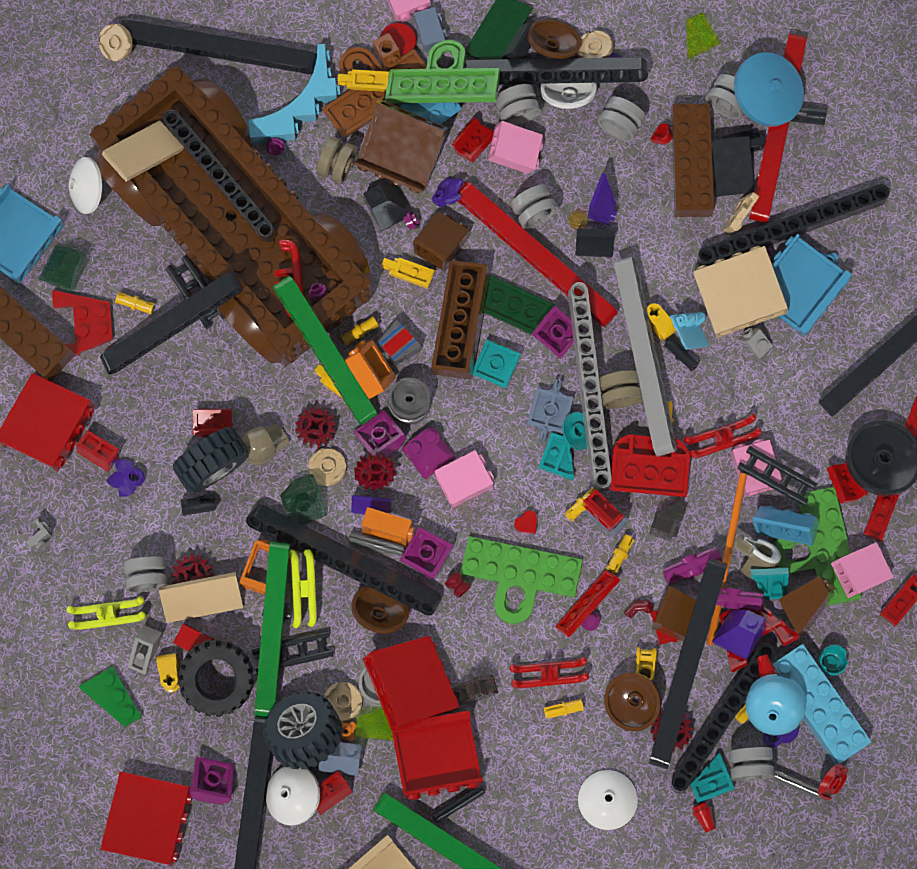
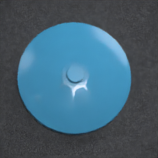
[734,52,804,127]

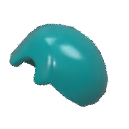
[818,644,849,676]

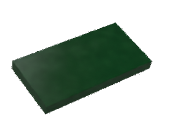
[465,0,533,60]
[483,275,556,336]

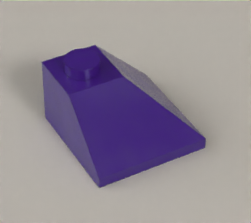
[588,173,618,226]
[712,610,766,660]

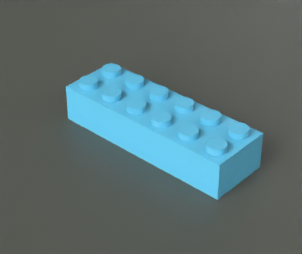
[773,644,871,765]

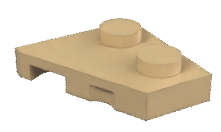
[723,192,759,234]

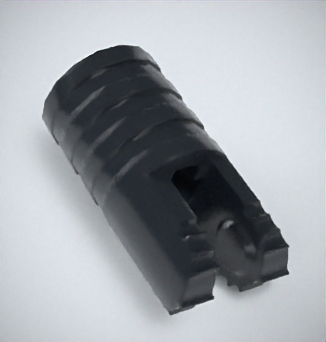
[791,106,827,125]
[180,494,217,516]

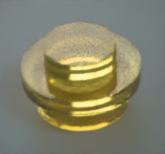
[568,211,587,230]

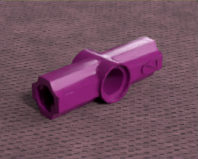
[662,547,722,586]
[716,588,763,610]

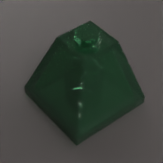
[38,246,89,294]
[280,473,328,524]

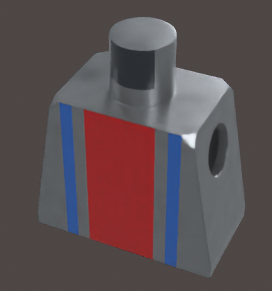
[378,320,421,366]

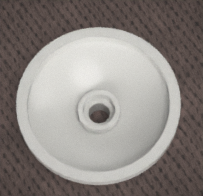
[541,83,597,109]
[69,157,102,214]
[266,767,320,825]
[578,770,638,830]

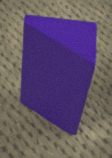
[351,495,391,515]

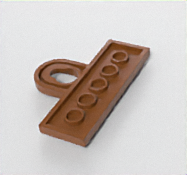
[322,47,427,139]

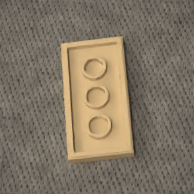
[102,121,184,182]
[158,572,243,623]

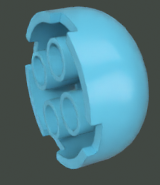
[745,674,806,735]

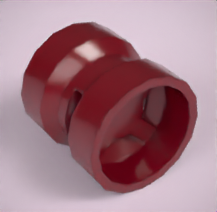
[445,571,472,598]

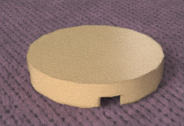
[99,24,133,61]
[577,30,613,58]
[308,448,347,486]
[324,682,363,721]

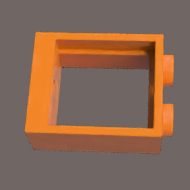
[344,340,397,399]
[361,507,415,547]
[239,539,291,595]

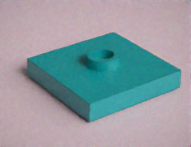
[473,340,522,389]

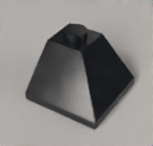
[363,183,413,231]

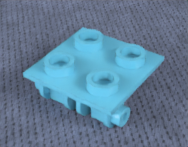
[670,312,710,350]

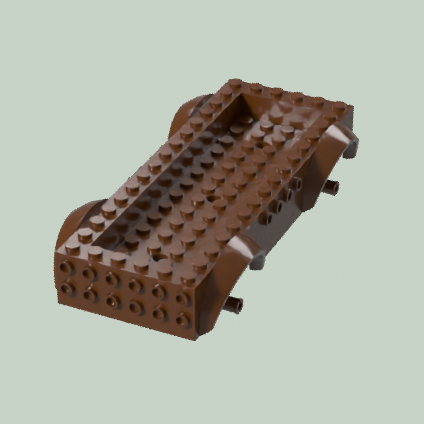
[89,65,373,368]

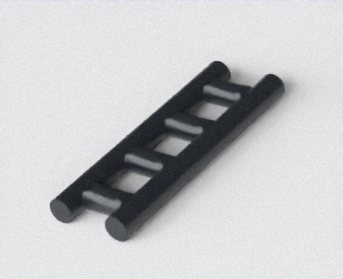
[165,255,225,330]
[737,446,818,506]
[251,630,333,674]

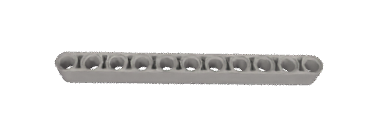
[614,256,677,457]
[568,282,611,490]

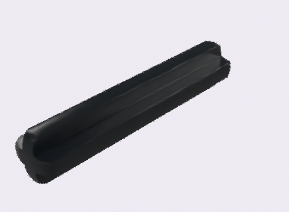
[432,784,485,823]

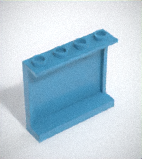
[0,184,64,284]
[772,234,852,337]

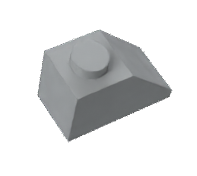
[127,625,162,675]

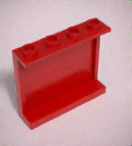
[0,373,95,472]
[363,635,459,731]
[391,711,483,800]
[100,771,192,867]

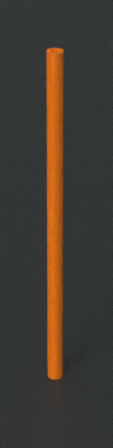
[706,473,747,646]

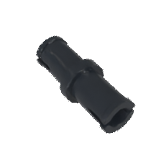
[664,337,699,372]

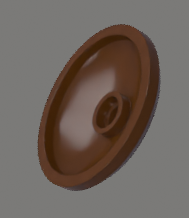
[527,19,582,59]
[351,586,409,634]
[604,672,662,731]

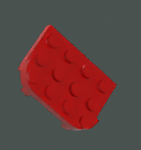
[609,434,690,497]

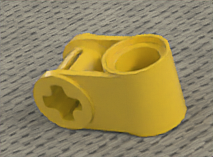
[647,303,677,341]
[635,647,657,681]
[156,653,180,693]

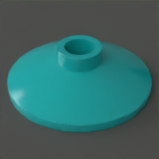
[562,412,594,450]

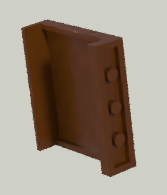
[353,99,448,193]

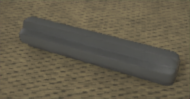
[349,531,405,556]
[770,768,822,800]

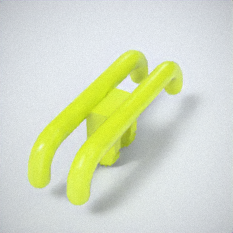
[289,549,317,628]
[66,596,146,630]

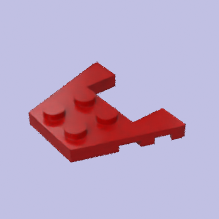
[52,290,113,357]
[719,605,799,673]

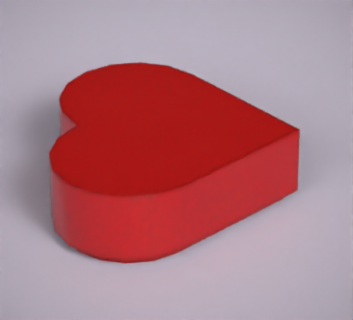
[650,123,673,145]
[514,510,537,534]

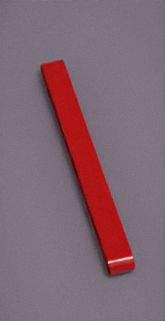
[749,33,807,223]
[457,181,618,327]

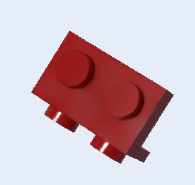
[452,117,494,163]
[192,408,232,438]
[827,463,868,504]

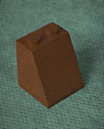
[413,211,470,272]
[778,576,834,635]
[652,586,696,642]

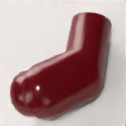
[624,600,654,619]

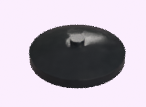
[845,421,917,496]

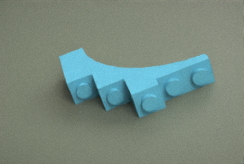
[249,44,340,144]

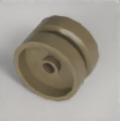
[316,137,357,184]
[599,370,643,409]

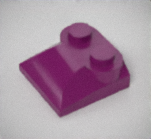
[532,306,583,359]
[353,410,406,457]
[402,427,455,480]
[400,527,453,580]
[189,756,234,805]

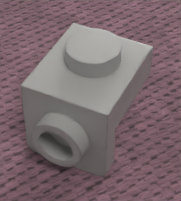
[739,328,773,359]
[26,519,51,552]

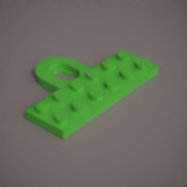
[385,40,500,103]
[774,487,862,606]
[461,536,582,624]

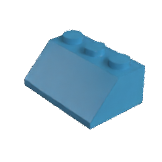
[400,102,462,124]
[752,506,819,546]

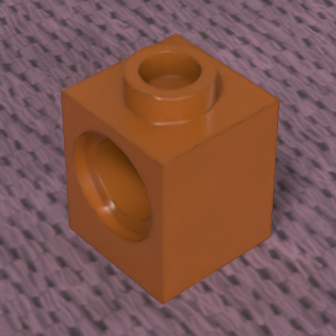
[372,33,401,67]

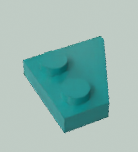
[538,432,574,481]
[750,568,789,599]
[690,754,735,804]

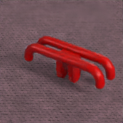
[274,239,304,317]
[684,414,762,459]
[509,657,589,689]

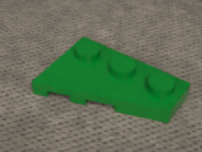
[79,667,142,728]

